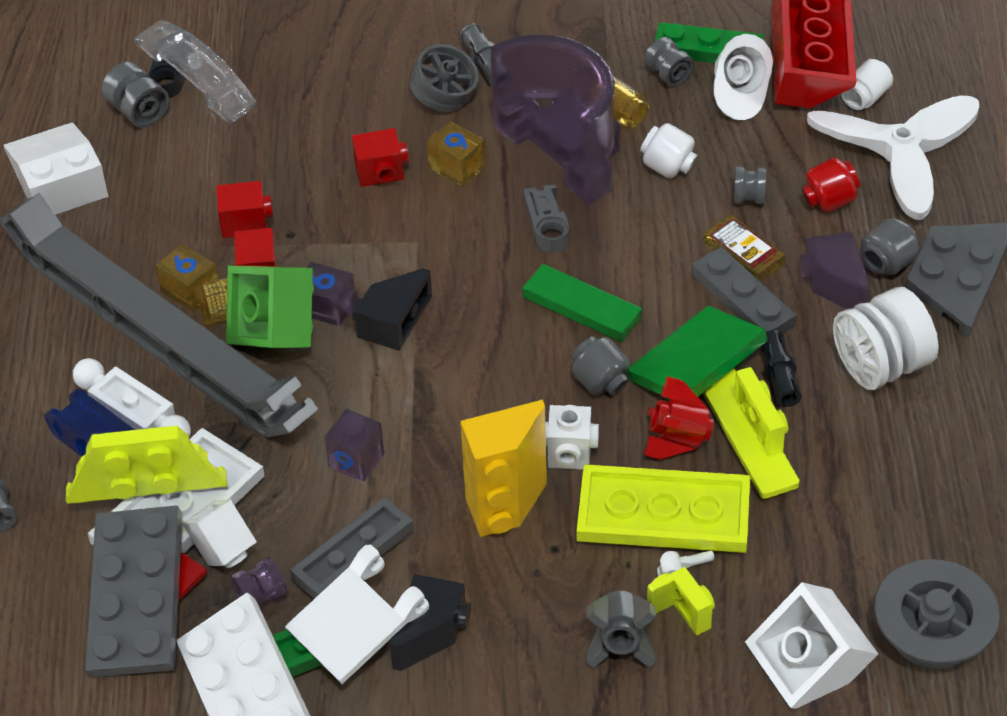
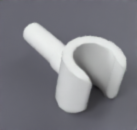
[657,550,714,576]

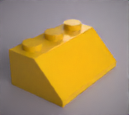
[460,400,547,537]

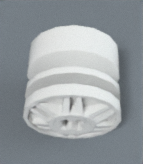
[833,287,939,390]

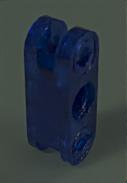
[44,389,135,457]

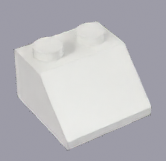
[745,582,878,709]

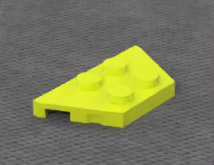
[66,426,228,504]

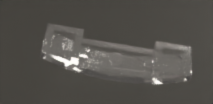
[134,20,257,124]

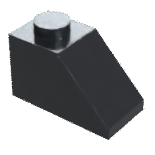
[352,268,432,351]
[390,574,471,671]

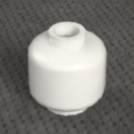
[640,123,698,179]

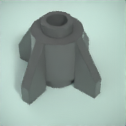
[586,591,656,668]

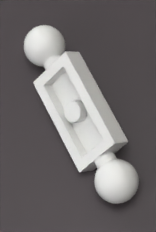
[73,358,191,437]

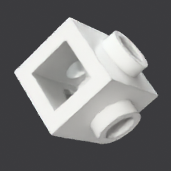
[545,405,599,469]

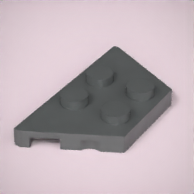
[906,223,1007,337]

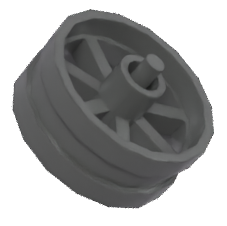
[409,44,479,112]

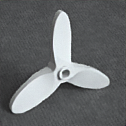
[807,96,979,220]

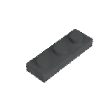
[691,247,797,333]
[290,497,414,599]

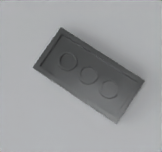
[85,505,182,678]

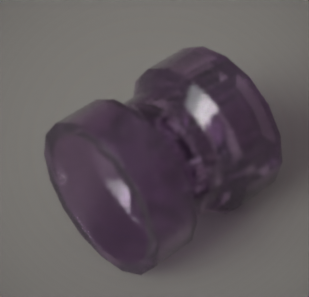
[230,557,288,608]

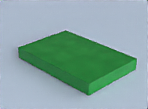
[627,306,768,399]

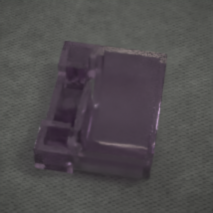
[490,35,621,205]

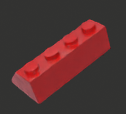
[771,0,857,108]

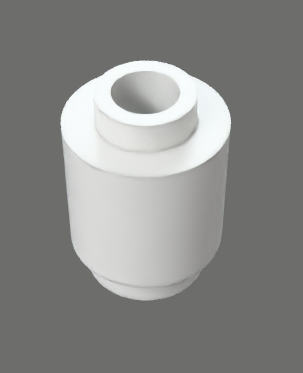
[841,59,893,110]

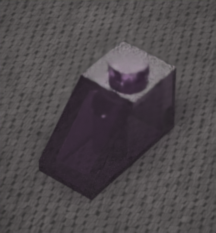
[799,232,871,309]

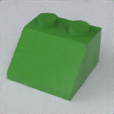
[226,265,314,348]

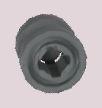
[644,37,694,87]

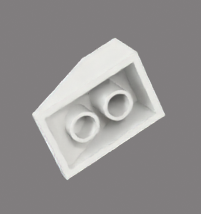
[4,122,108,215]

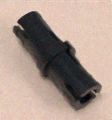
[761,330,802,407]

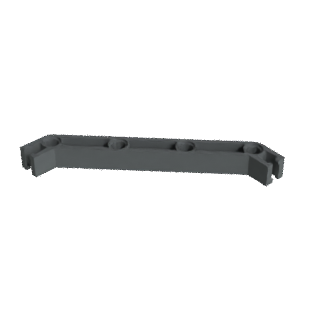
[0,193,318,437]

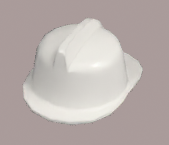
[714,34,773,121]

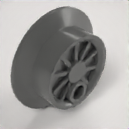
[875,559,1000,669]

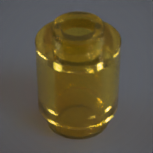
[595,77,649,127]

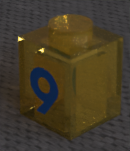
[427,121,486,187]
[155,243,219,312]

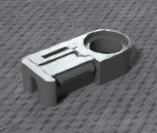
[524,184,569,253]

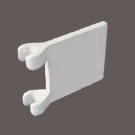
[285,545,429,684]

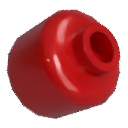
[802,157,861,213]

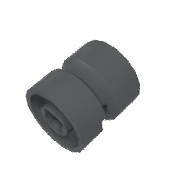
[102,62,169,128]

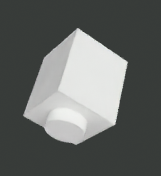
[182,499,257,568]

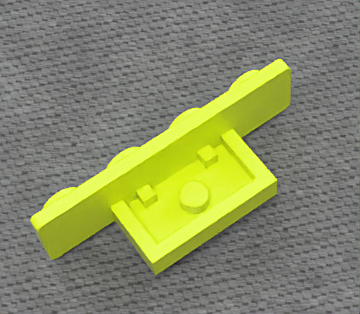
[702,367,799,499]

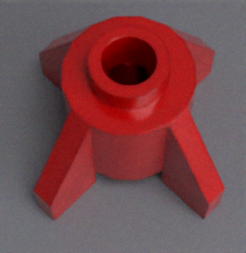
[643,376,714,460]

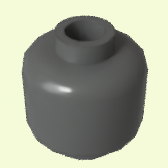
[861,218,919,276]
[571,336,630,396]

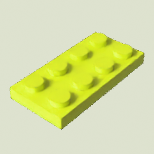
[577,464,750,553]

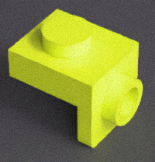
[647,567,715,636]

